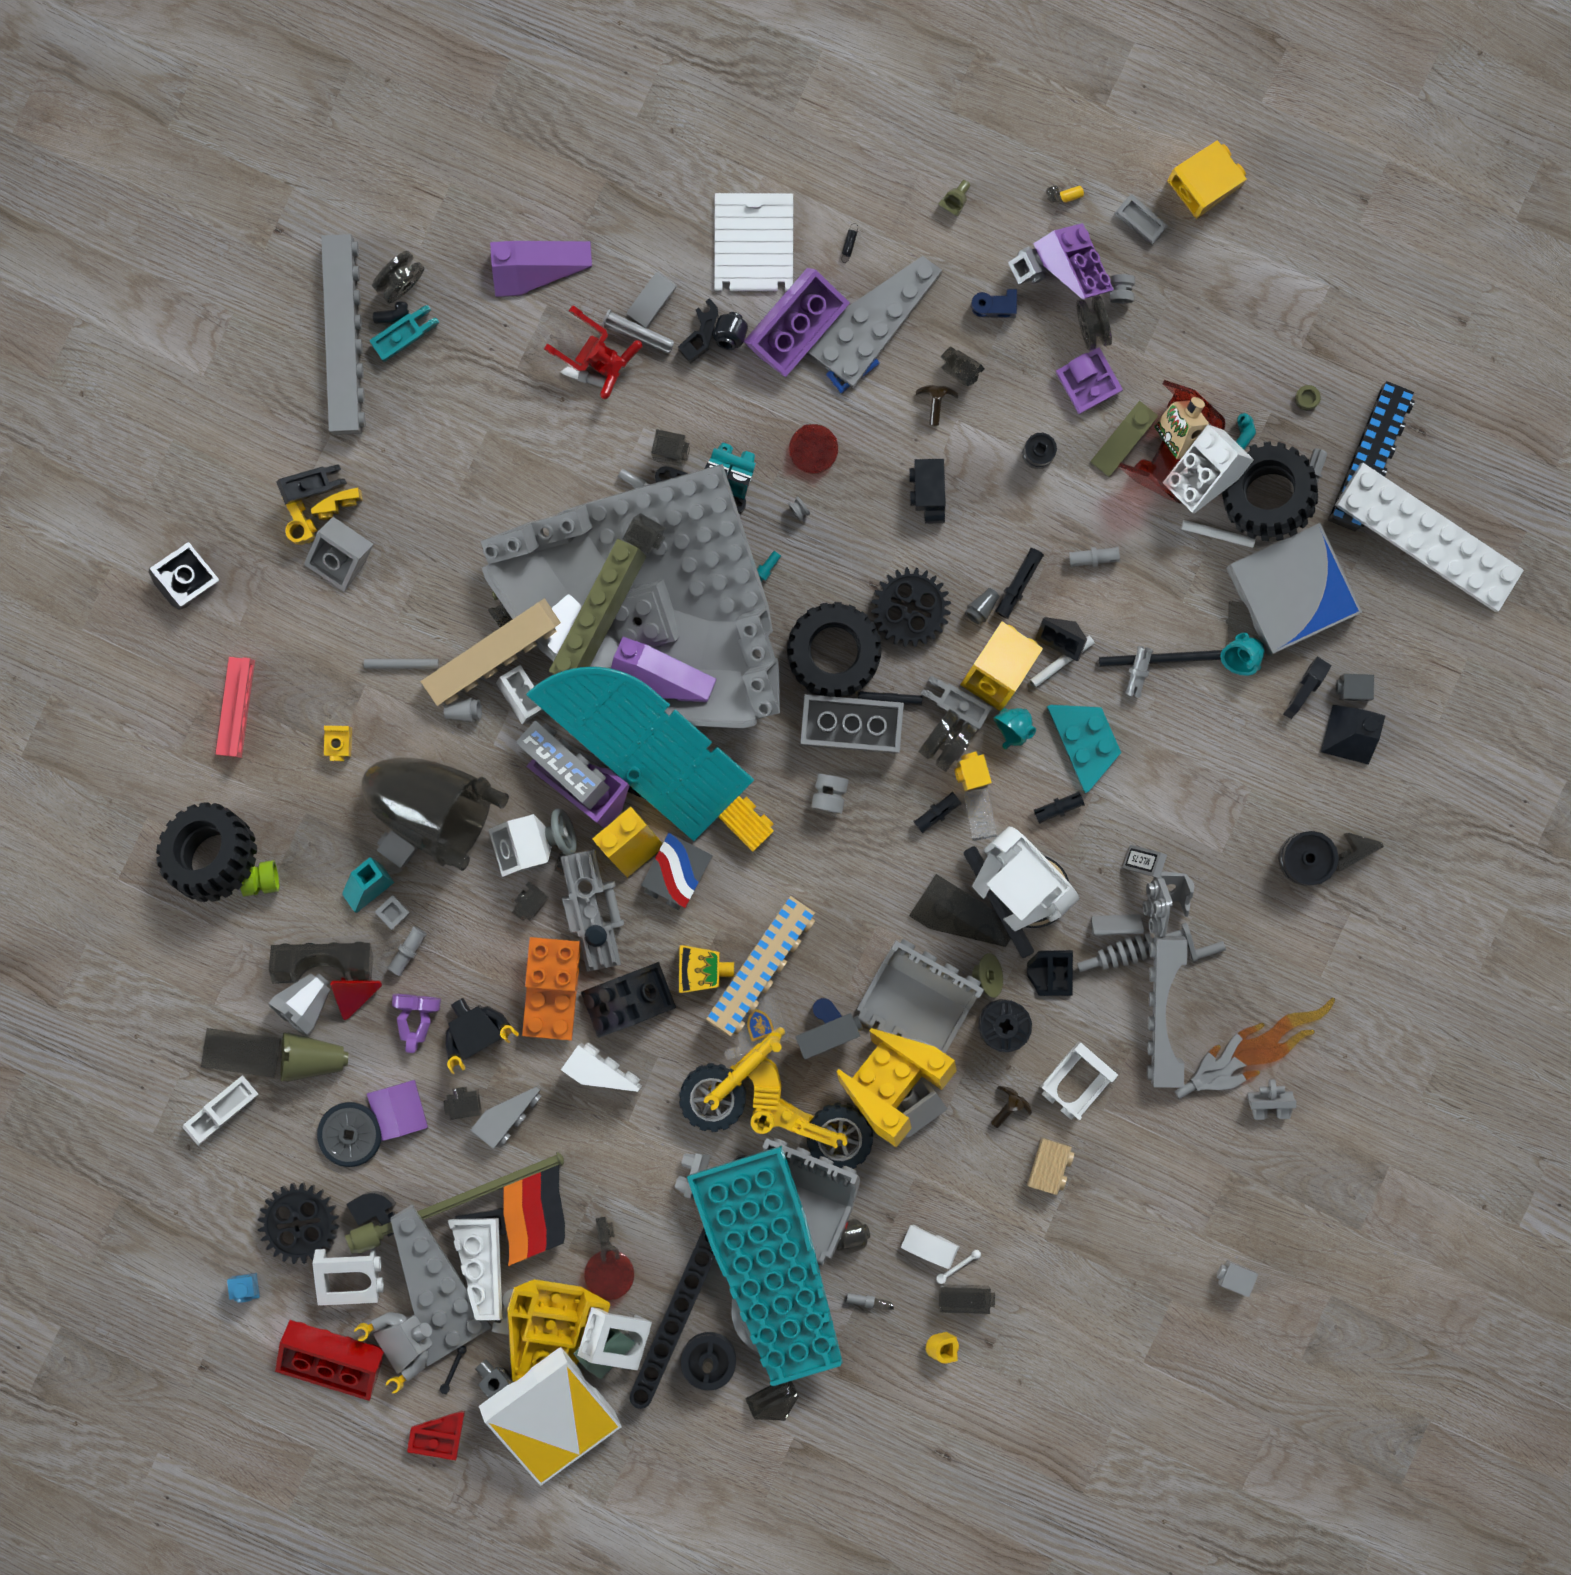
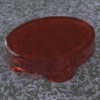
[789,424,838,474]
[584,1248,635,1300]

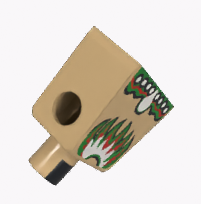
[1154,397,1209,459]

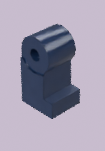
[971,289,1017,318]
[813,998,842,1023]

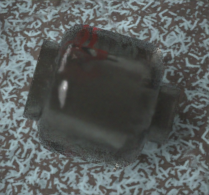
[836,1218,870,1255]

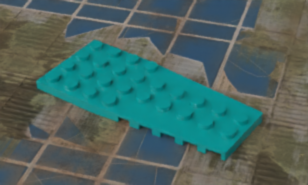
[687,1146,843,1386]

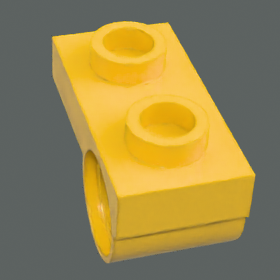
[282,498,317,545]

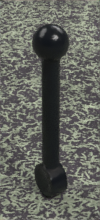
[440,1345,467,1394]

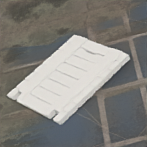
[715,193,793,291]

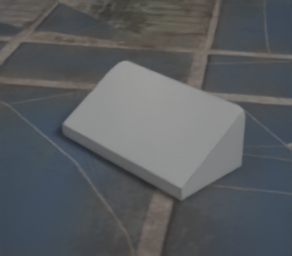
[1091,914,1144,936]

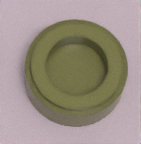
[1295,385,1321,411]

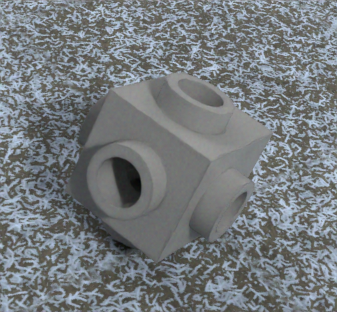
[1008,246,1049,284]

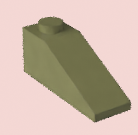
[1090,400,1158,477]

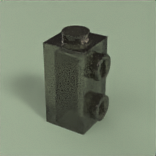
[939,1284,995,1314]

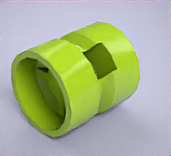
[240,860,280,897]

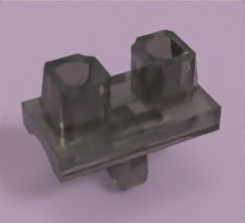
[941,347,985,386]

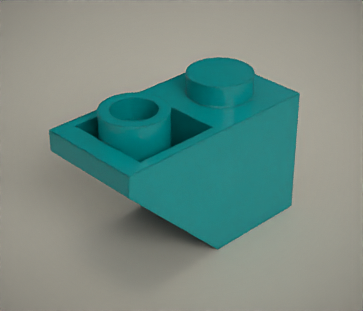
[342,857,395,913]

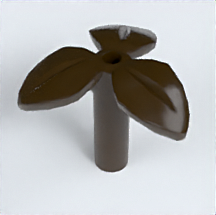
[916,385,958,426]
[991,1086,1032,1128]

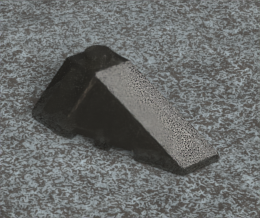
[909,874,1011,947]

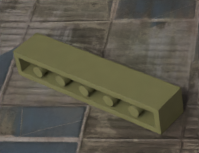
[549,538,647,675]

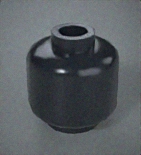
[713,312,748,350]

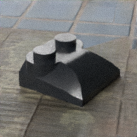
[148,542,219,610]

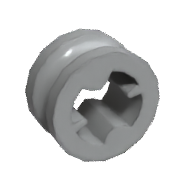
[788,496,810,521]

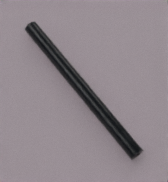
[1099,650,1222,667]

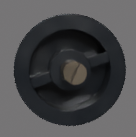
[681,1332,736,1391]

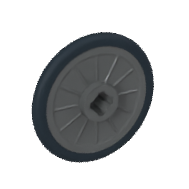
[317,1102,381,1167]

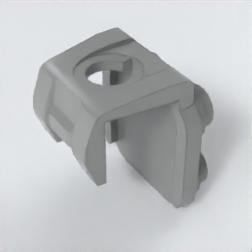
[1143,872,1194,938]

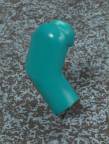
[1236,413,1256,450]

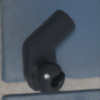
[373,301,409,324]

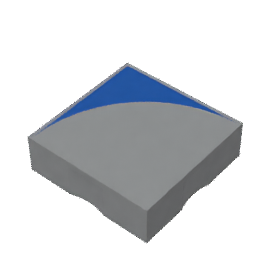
[1226,523,1362,656]

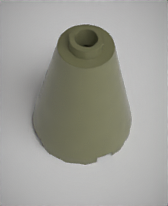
[281,1032,348,1082]

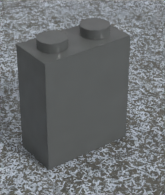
[795,1013,863,1059]

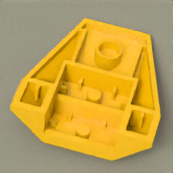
[507,1279,610,1382]

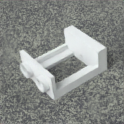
[1040,1041,1118,1120]
[312,1248,384,1306]
[577,1307,652,1371]

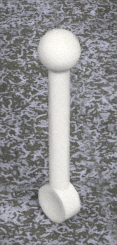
[936,1250,981,1284]

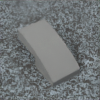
[626,272,677,328]

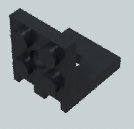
[581,962,676,1038]

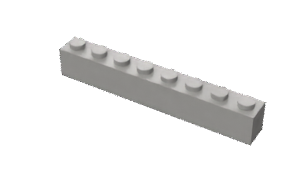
[321,234,366,435]

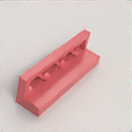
[216,657,255,758]

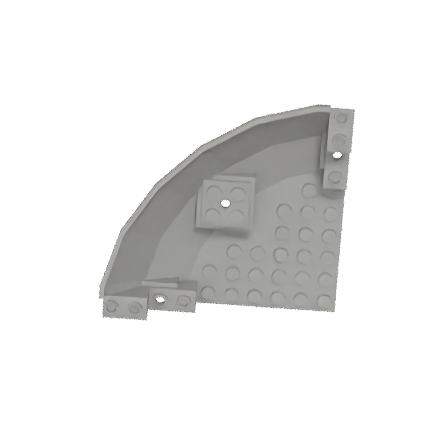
[480,464,780,728]

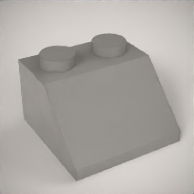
[304,517,374,591]
[896,1077,948,1138]

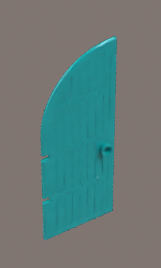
[526,667,754,841]

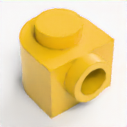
[926,1332,959,1364]

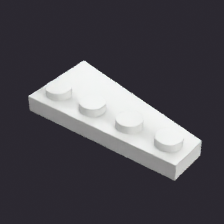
[448,1218,503,1320]

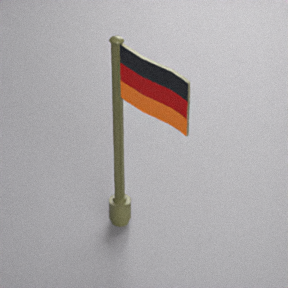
[345,1152,565,1266]

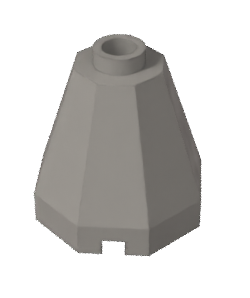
[268,974,330,1037]

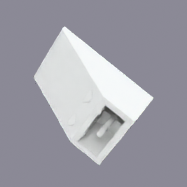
[1163,424,1254,513]
[561,1042,642,1092]

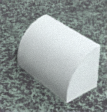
[496,665,543,724]

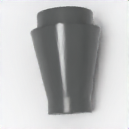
[965,588,1000,625]

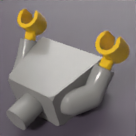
[354,1312,432,1393]

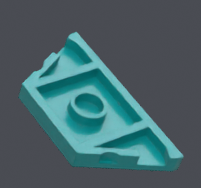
[1047,705,1121,794]

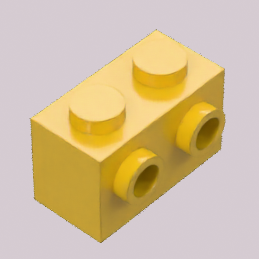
[954,751,992,792]

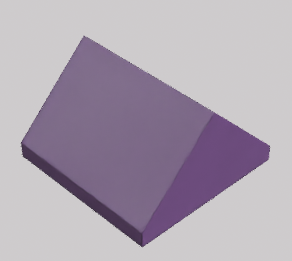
[367,1080,428,1141]

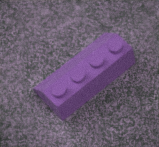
[744,268,850,377]

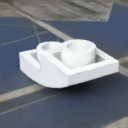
[901,1225,960,1269]

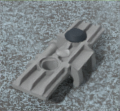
[561,849,624,972]

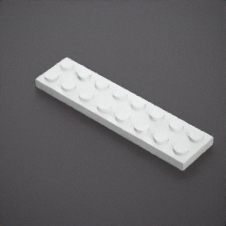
[1335,463,1524,612]

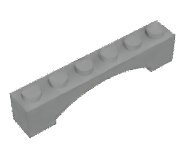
[1147,936,1187,1088]

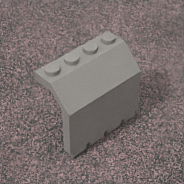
[856,939,984,1054]
[762,1138,860,1266]

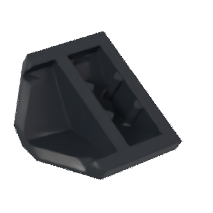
[1027,950,1073,996]

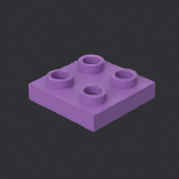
[1056,347,1123,415]

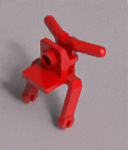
[544,306,642,399]

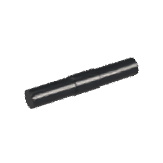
[858,691,922,706]

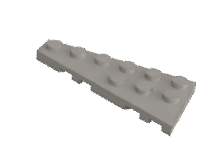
[806,256,942,388]
[391,1205,491,1367]

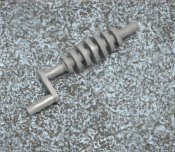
[1077,923,1226,972]

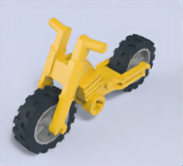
[679,1027,873,1169]

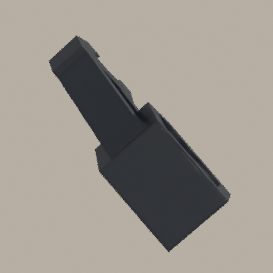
[678,298,719,364]
[1283,656,1332,719]

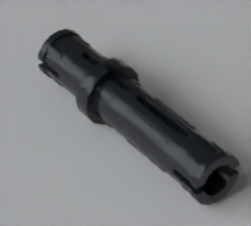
[995,548,1044,619]

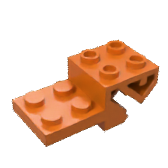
[522,937,581,1041]

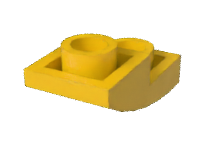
[311,488,363,520]

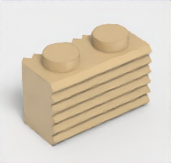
[1027,1137,1074,1195]

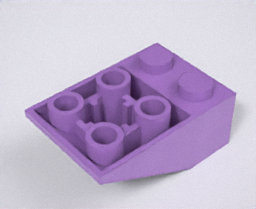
[1033,223,1114,299]

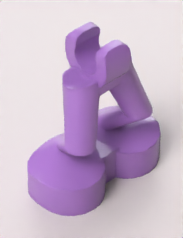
[392,994,441,1053]

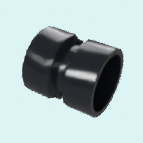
[1022,432,1057,469]

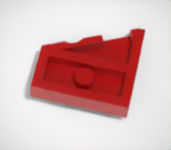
[407,1411,465,1461]

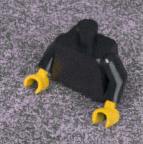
[445,998,519,1074]

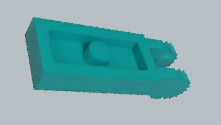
[369,305,439,362]

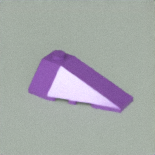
[490,241,592,297]
[611,637,716,702]

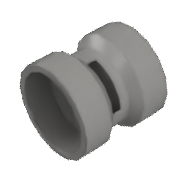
[1110,274,1135,304]

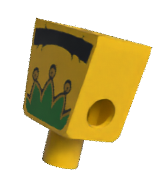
[679,945,734,993]

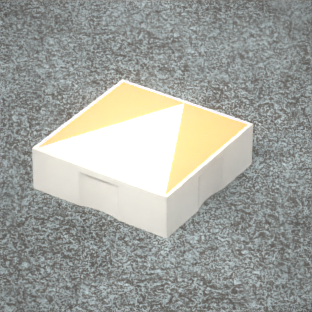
[479,1347,622,1486]

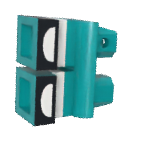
[704,442,756,499]

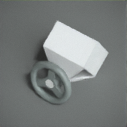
[488,808,577,877]

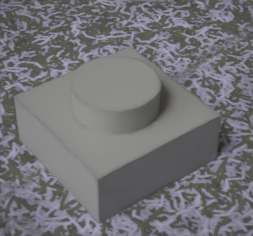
[375,895,410,930]

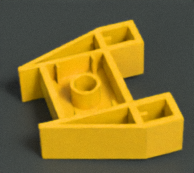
[836,1028,957,1147]

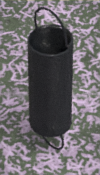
[841,223,858,263]

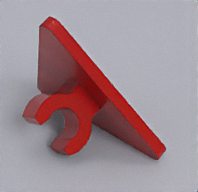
[330,977,382,1020]

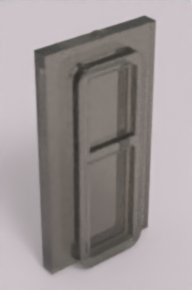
[201,1028,281,1078]

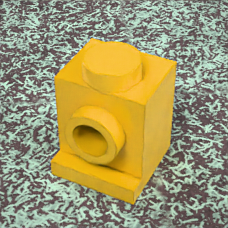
[324,725,352,762]

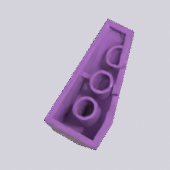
[526,759,629,828]

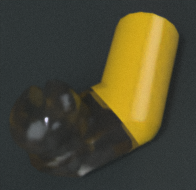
[1046,185,1084,203]

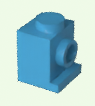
[227,1273,260,1303]

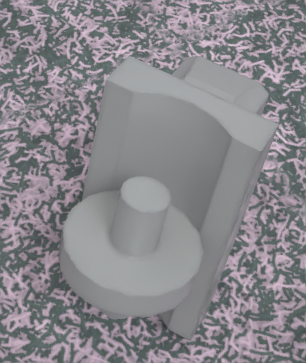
[1248,1079,1297,1120]
[675,1153,712,1199]

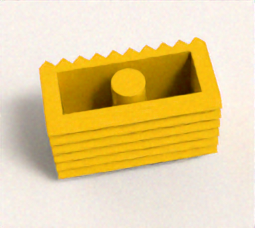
[718,796,774,852]

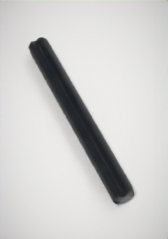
[963,846,1034,958]

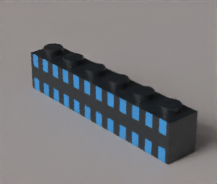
[1328,381,1415,532]

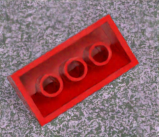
[275,1320,384,1401]

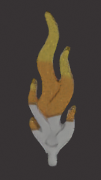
[1174,997,1335,1099]

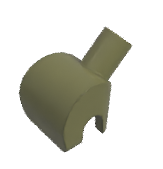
[938,180,971,216]

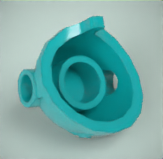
[1220,633,1265,676]
[993,708,1036,750]

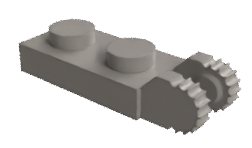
[920,676,992,730]

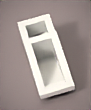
[182,1075,258,1146]

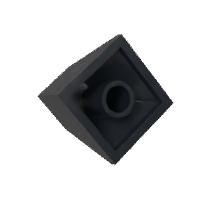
[1320,705,1386,765]

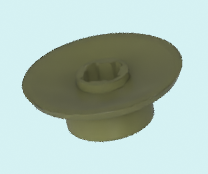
[972,953,1003,998]

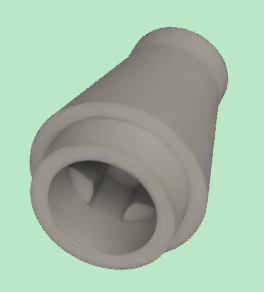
[444,697,482,722]

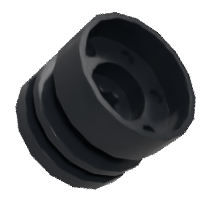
[977,999,1032,1052]

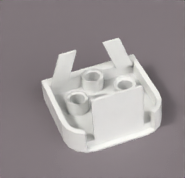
[972,826,1079,931]

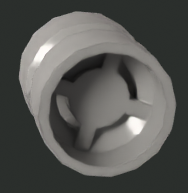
[811,774,849,814]

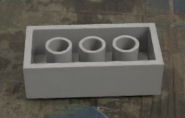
[800,694,904,754]

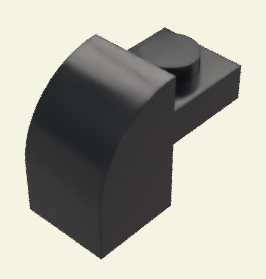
[346,1191,396,1237]

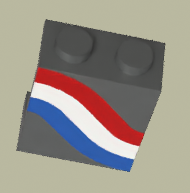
[641,833,713,910]

